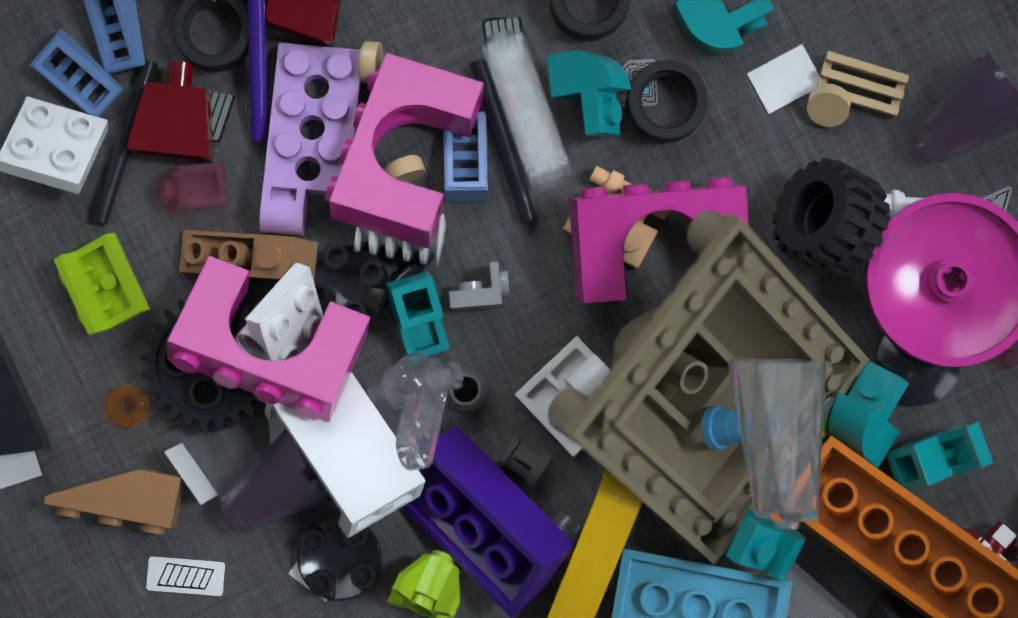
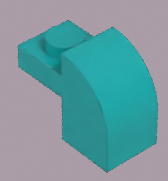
[672,0,774,55]
[547,51,631,137]
[386,271,450,362]
[829,361,909,468]
[886,422,993,491]
[726,509,806,580]

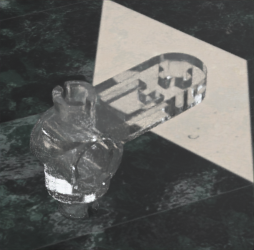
[368,353,464,471]

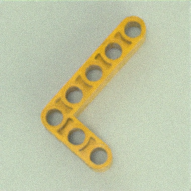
[547,470,642,618]

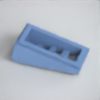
[83,0,145,74]
[30,29,123,117]
[444,112,488,203]

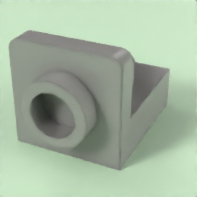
[449,262,510,311]

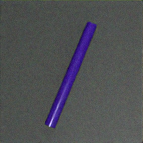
[247,0,268,141]

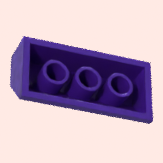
[402,426,576,618]

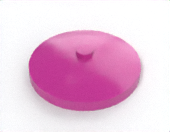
[865,193,1018,367]

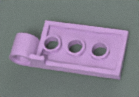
[260,43,361,236]

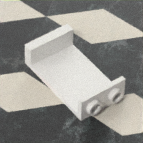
[264,372,425,538]

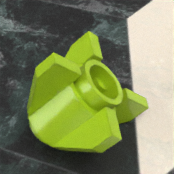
[387,550,460,618]

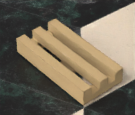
[816,51,909,117]

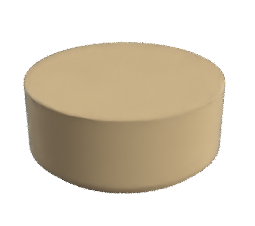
[358,41,383,84]
[807,84,851,127]
[383,155,426,183]

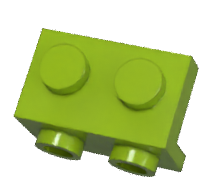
[54,232,150,336]

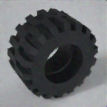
[772,158,890,277]

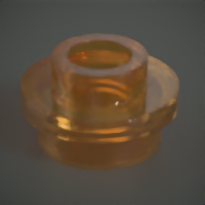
[106,385,150,427]

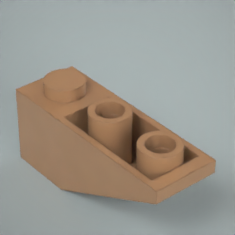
[179,230,318,282]
[44,468,185,535]

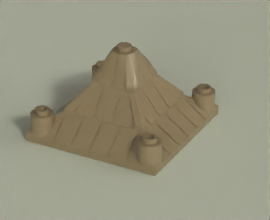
[548,210,870,565]

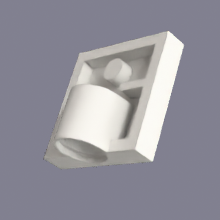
[0,96,108,194]
[235,262,323,361]
[515,336,611,456]

